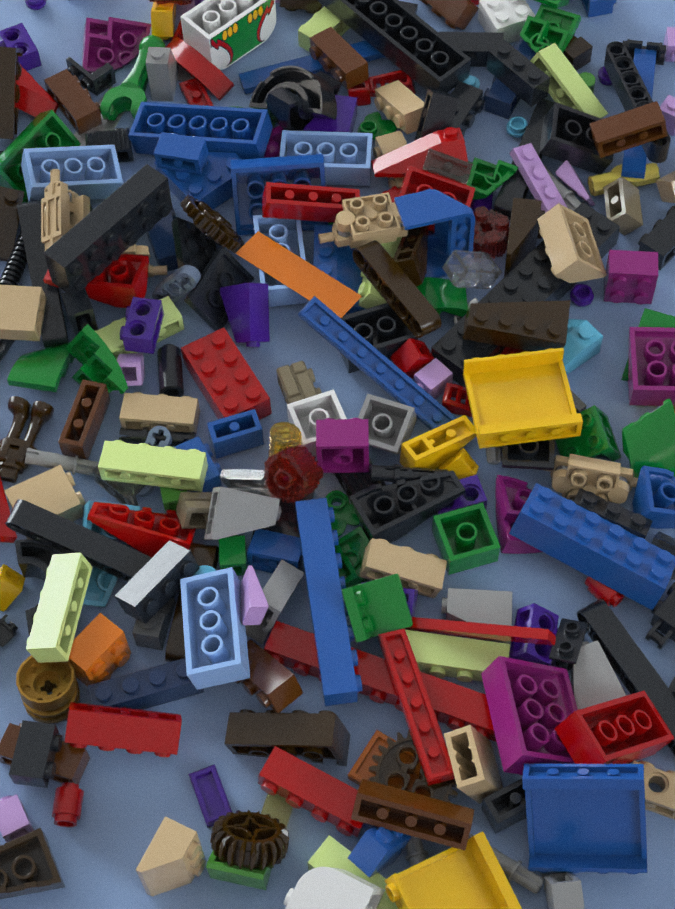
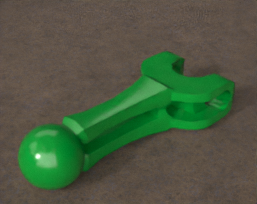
[100,35,166,121]

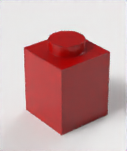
[390,338,434,379]

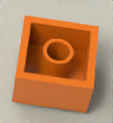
[69,613,131,687]

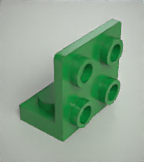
[555,405,622,461]
[341,574,413,643]

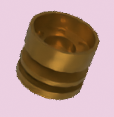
[16,655,80,724]

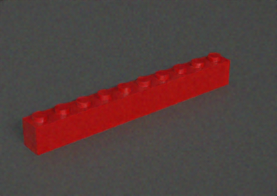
[264,621,497,742]

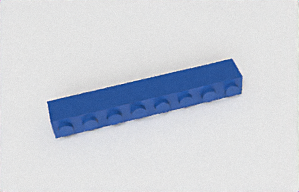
[295,498,363,706]

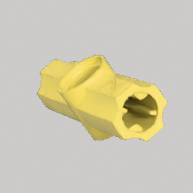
[588,163,660,196]

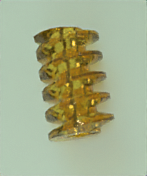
[268,422,302,477]

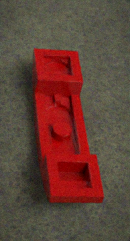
[166,36,234,101]

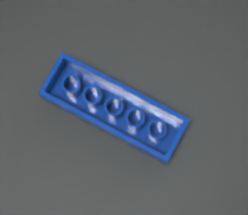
[128,102,273,159]
[509,483,675,610]

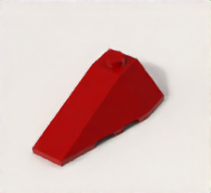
[15,64,59,118]
[371,127,470,179]
[43,254,149,308]
[87,502,197,557]

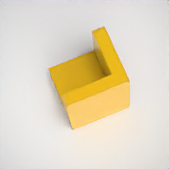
[438,448,479,479]
[0,564,25,612]

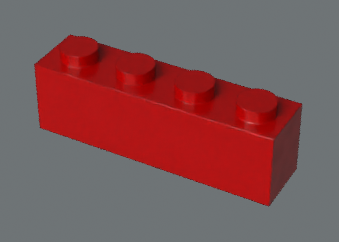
[262,182,360,223]
[64,702,182,757]
[258,746,365,838]

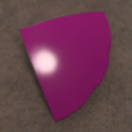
[82,17,151,74]
[495,475,542,554]

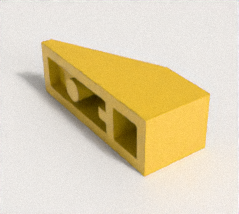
[151,0,177,40]
[399,415,476,469]

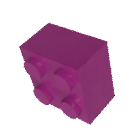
[604,250,659,305]
[316,418,369,473]

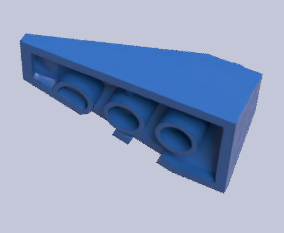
[632,466,675,529]

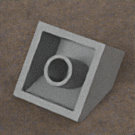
[358,393,417,454]

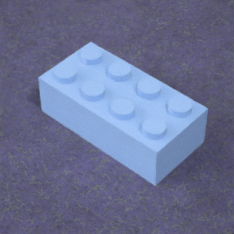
[279,130,373,186]
[21,145,123,202]
[253,215,309,307]
[180,567,250,690]

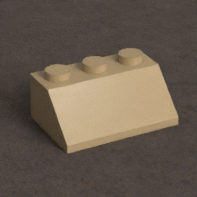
[537,203,607,283]
[136,816,206,896]

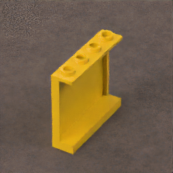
[463,348,583,449]
[384,831,522,909]

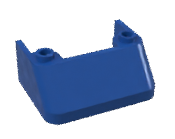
[394,189,475,278]

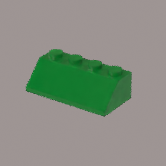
[0,110,81,203]

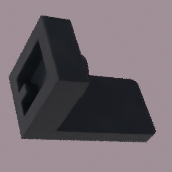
[66,57,116,96]

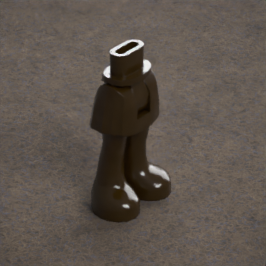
[0,396,54,483]

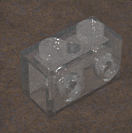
[442,250,502,289]

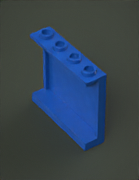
[522,763,648,874]

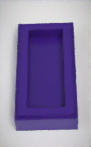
[188,764,233,828]

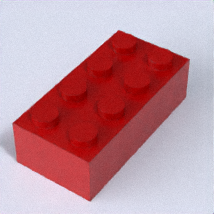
[181,327,272,420]
[554,690,675,764]

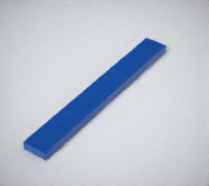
[238,40,385,94]
[621,48,657,179]
[298,296,457,430]

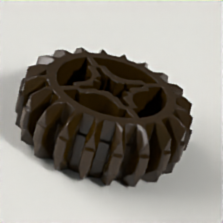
[210,810,289,871]

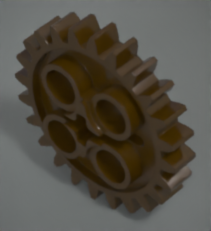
[180,195,245,253]
[369,730,458,803]

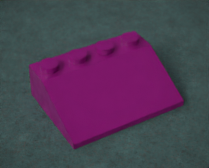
[628,327,675,406]
[481,656,578,775]

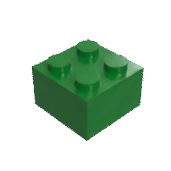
[431,502,501,575]

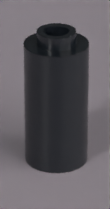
[157,344,184,397]

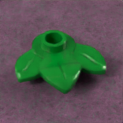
[358,112,397,140]
[325,490,360,537]

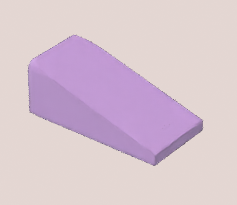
[555,160,595,206]
[240,566,269,625]

